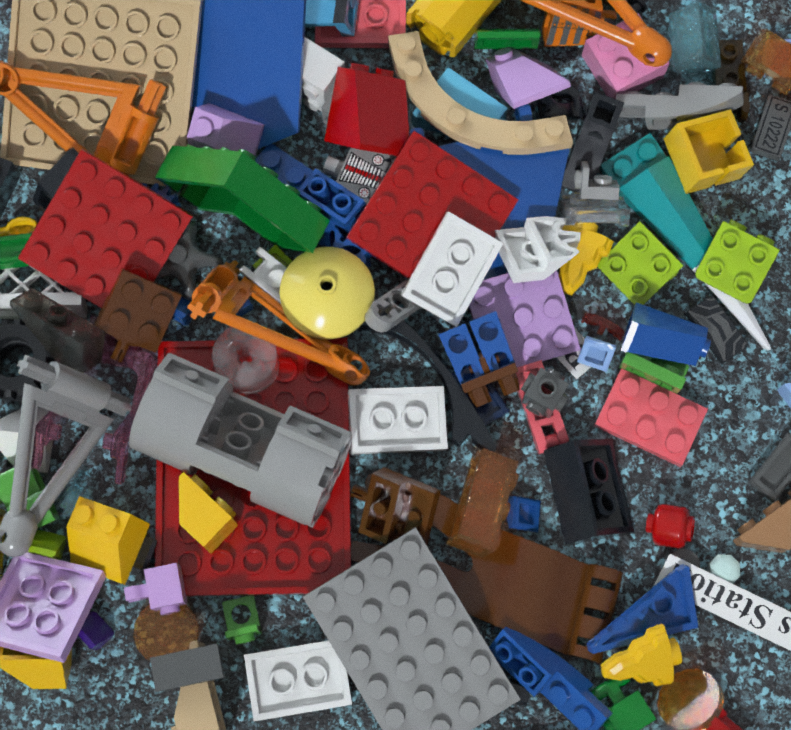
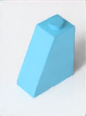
[412,67,508,133]

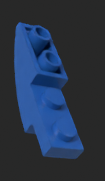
[255,144,365,227]
[489,627,613,730]

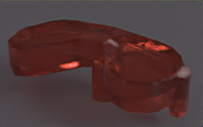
[581,313,625,341]

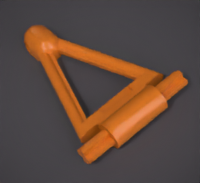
[499,0,672,67]
[0,61,167,176]
[187,260,370,386]

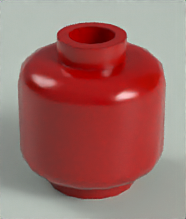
[646,504,695,548]

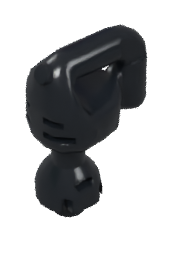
[538,86,584,121]

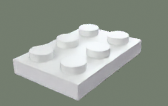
[400,212,503,327]
[348,386,448,455]
[244,640,352,721]

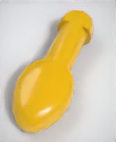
[0,216,38,237]

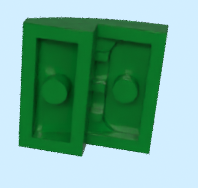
[474,29,540,49]

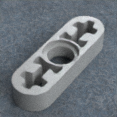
[365,279,421,332]

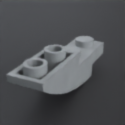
[616,82,744,130]

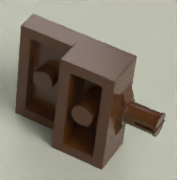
[95,268,182,363]
[351,467,441,545]

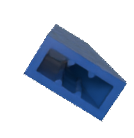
[621,302,711,366]

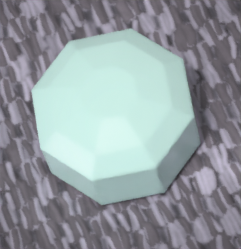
[707,554,740,584]

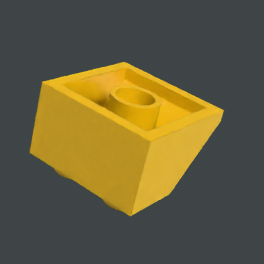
[66,496,150,585]

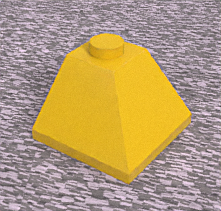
[0,647,72,689]

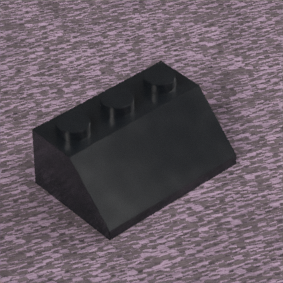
[544,439,634,545]

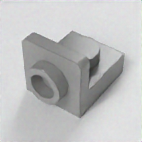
[574,161,620,200]

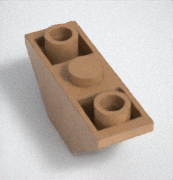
[733,490,791,553]

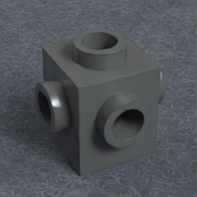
[521,368,570,418]

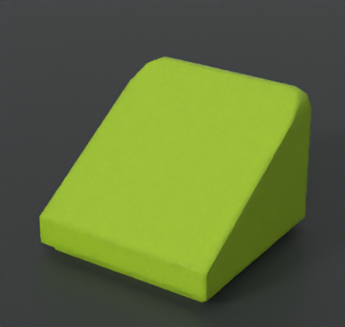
[27,530,67,560]

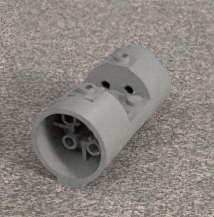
[129,353,352,528]

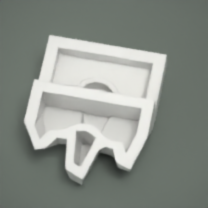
[495,216,581,283]

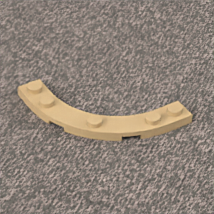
[388,31,573,155]

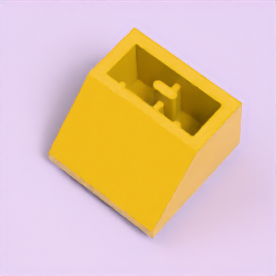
[179,472,238,554]

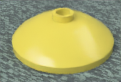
[279,247,375,339]

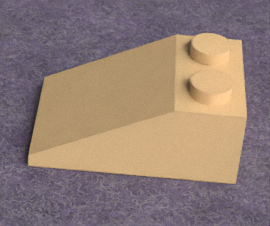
[171,640,226,730]

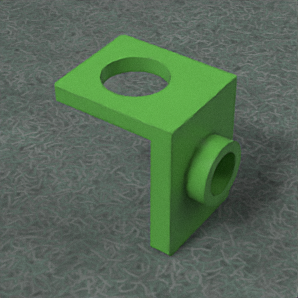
[222,595,262,645]

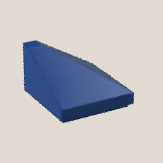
[502,496,541,533]

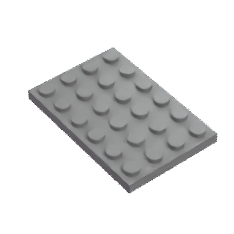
[303,527,521,730]

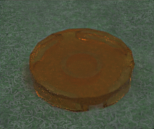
[133,604,200,660]
[657,669,724,730]

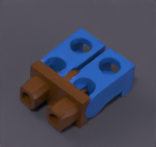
[438,311,520,407]

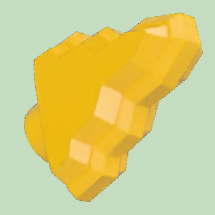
[558,219,614,295]
[600,623,682,686]

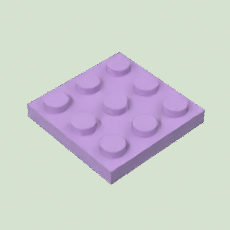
[468,270,581,367]
[0,552,106,663]

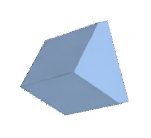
[577,336,617,372]

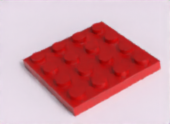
[346,131,519,279]
[18,149,194,308]

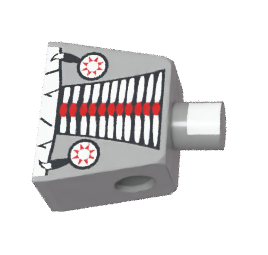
[322,148,397,207]

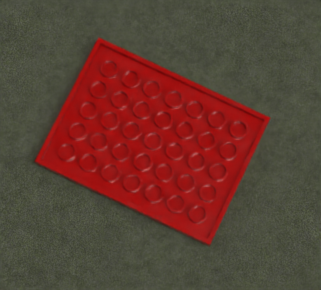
[155,338,351,597]

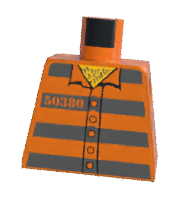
[541,0,617,47]

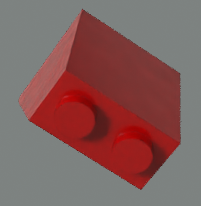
[324,63,409,156]

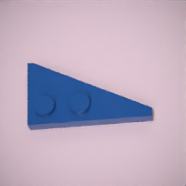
[587,564,698,654]

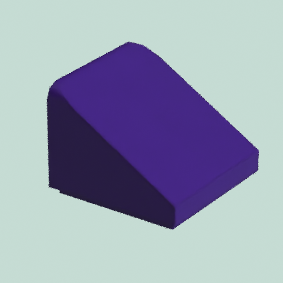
[78,611,114,650]

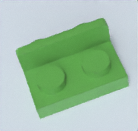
[619,352,689,394]

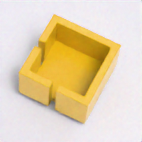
[664,109,754,194]

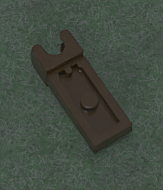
[710,40,750,123]

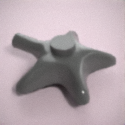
[154,221,223,300]

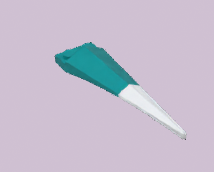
[599,133,771,351]

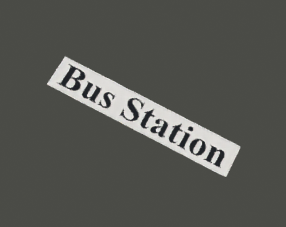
[654,554,791,651]

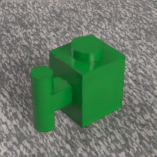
[590,679,656,730]

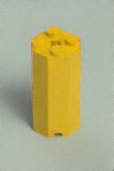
[406,0,501,58]

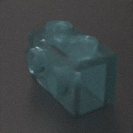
[668,2,721,78]

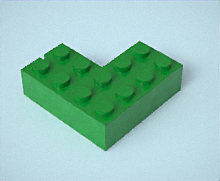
[155,144,330,253]

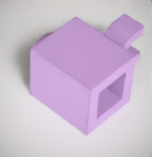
[124,563,188,615]

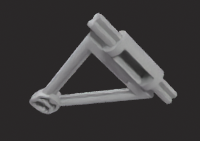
[0,355,132,557]

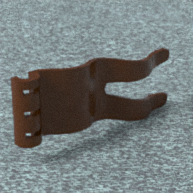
[351,473,623,664]

